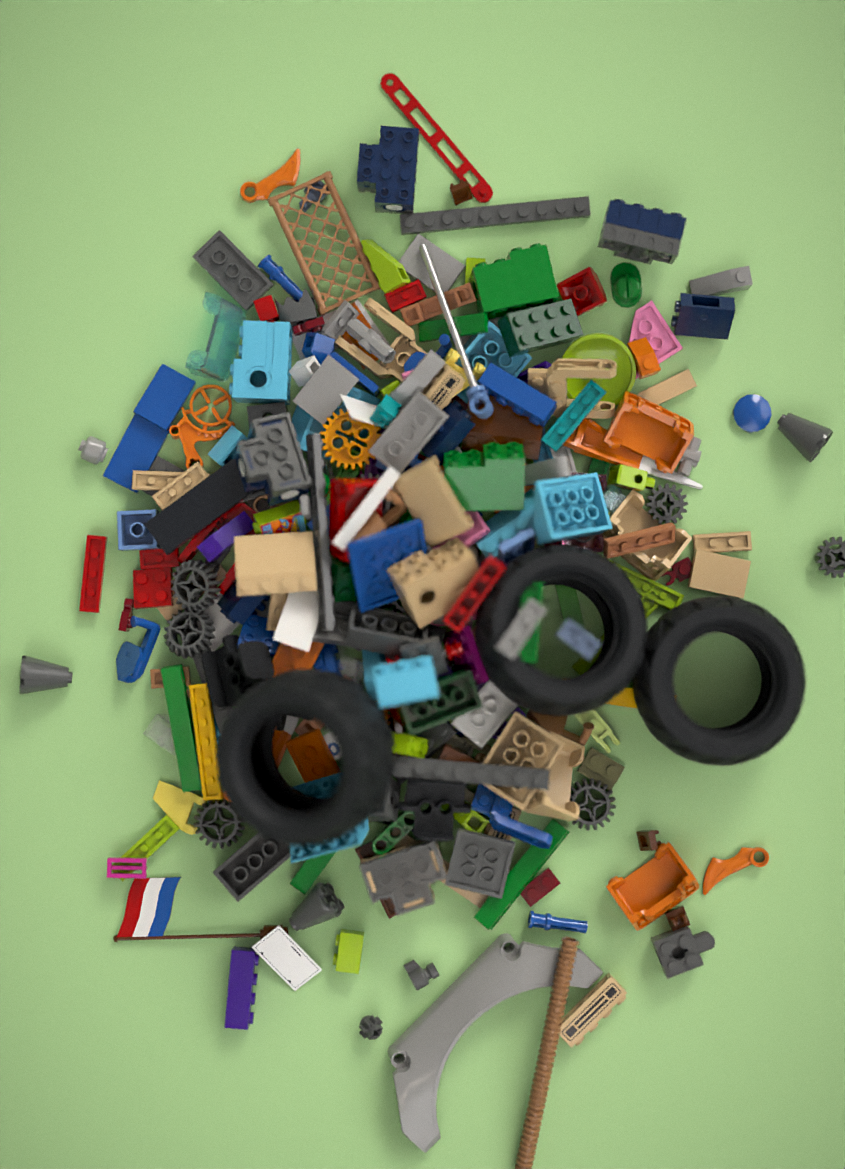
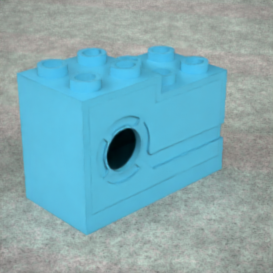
[229,320,293,405]

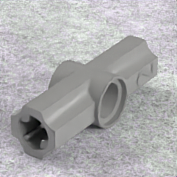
[345,318,396,365]

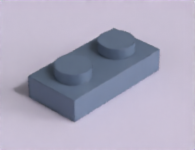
[556,619,601,659]

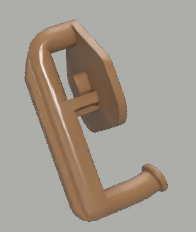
[350,490,408,542]
[526,710,594,746]

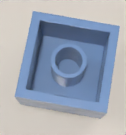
[117,509,161,551]

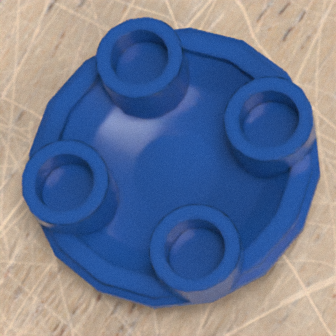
[733,394,772,433]

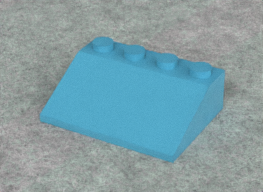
[455,320,532,404]
[533,473,612,545]

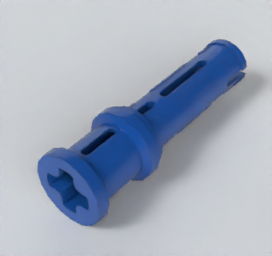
[258,255,303,302]
[528,911,588,934]

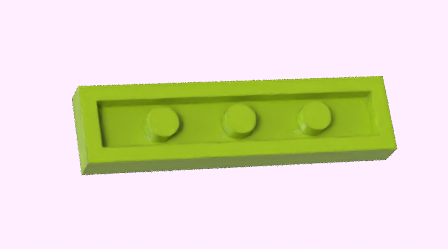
[112,815,180,882]

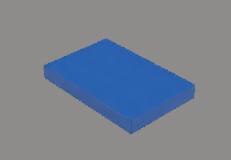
[330,351,380,397]
[133,363,196,431]

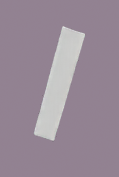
[333,466,400,550]

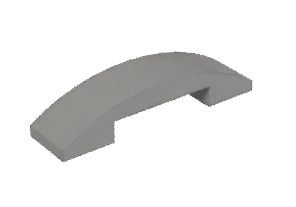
[389,350,445,417]

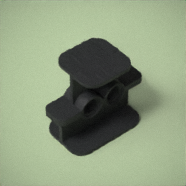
[201,635,274,707]
[398,777,471,841]

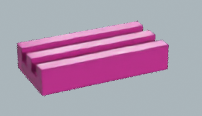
[107,857,147,878]

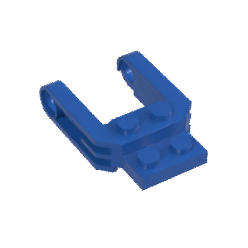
[471,784,553,849]

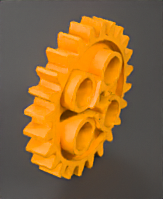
[320,409,381,471]

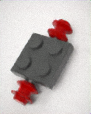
[385,636,464,675]

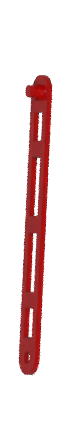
[381,73,493,203]

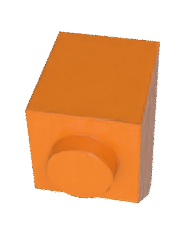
[627,337,661,380]

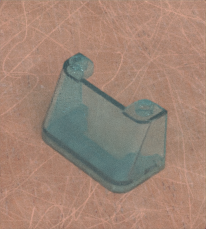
[185,292,246,382]

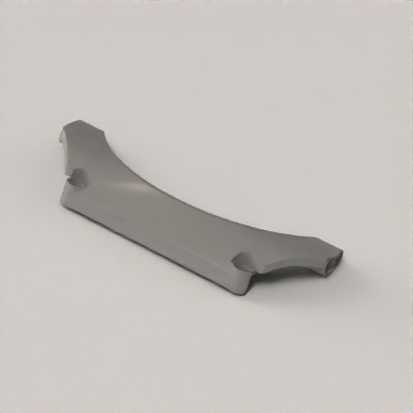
[388,933,603,1153]

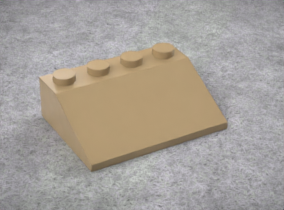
[234,531,317,596]
[483,710,566,810]

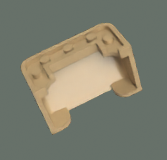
[392,455,474,547]
[598,489,692,581]
[519,731,585,821]

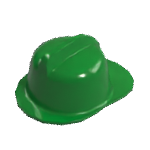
[610,262,642,308]

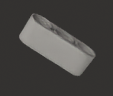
[524,456,571,486]

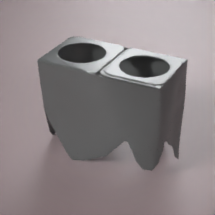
[274,289,318,327]

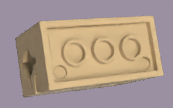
[387,537,479,629]

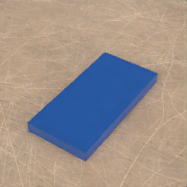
[103,414,172,494]

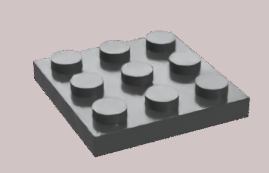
[445,828,515,899]

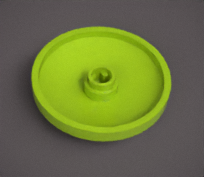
[562,333,636,410]

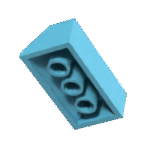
[476,488,535,558]

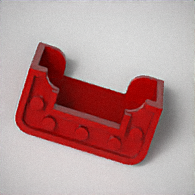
[329,478,392,562]

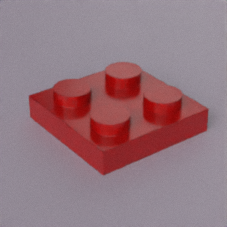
[133,567,173,609]

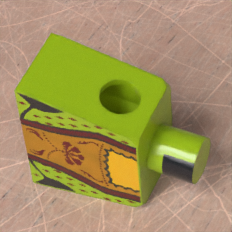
[606,464,655,492]

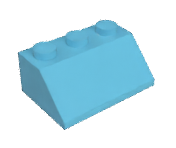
[373,656,439,708]

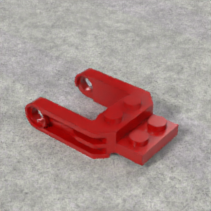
[177,502,258,595]

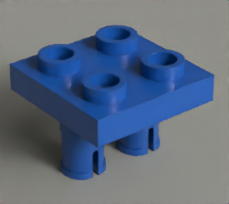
[237,614,279,657]

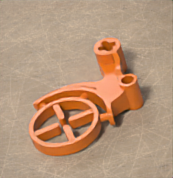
[169,384,236,469]

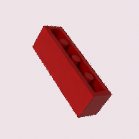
[443,554,506,633]

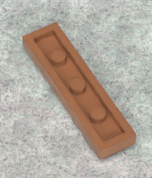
[603,522,676,559]

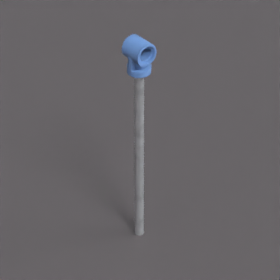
[419,244,493,419]

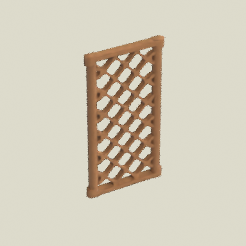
[267,171,380,316]

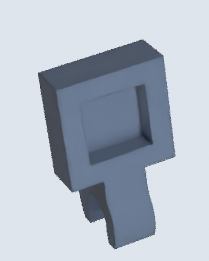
[299,181,329,212]

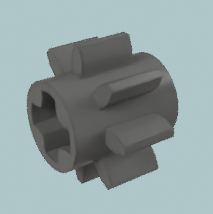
[359,1015,383,1040]

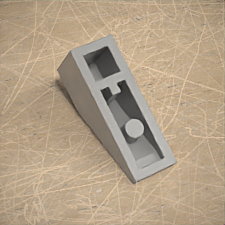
[689,266,753,296]

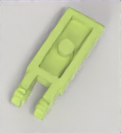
[574,709,621,754]

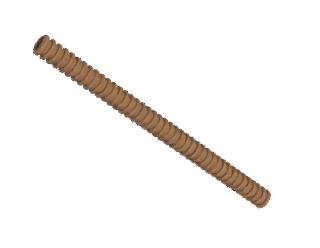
[515,937,579,1169]

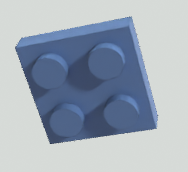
[498,528,536,565]

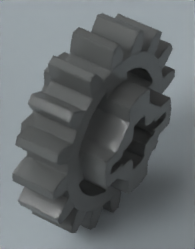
[646,483,688,524]
[815,537,845,578]

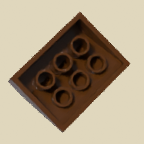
[462,395,543,460]

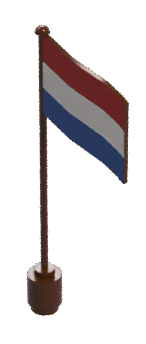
[113,877,288,942]

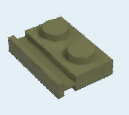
[577,747,625,790]

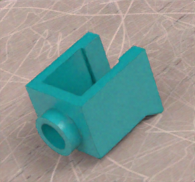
[369,394,402,428]

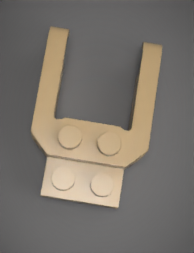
[334,298,427,382]
[528,358,617,419]

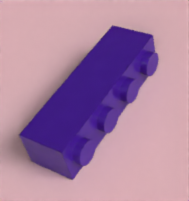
[225,946,259,1030]

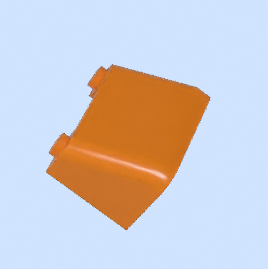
[603,391,694,474]
[606,842,699,931]

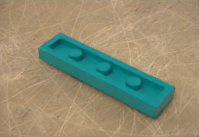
[541,380,606,452]

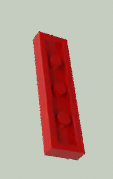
[79,535,108,613]

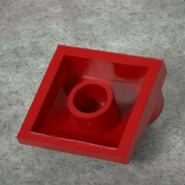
[556,267,607,317]

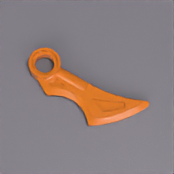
[240,148,300,203]
[703,847,769,895]

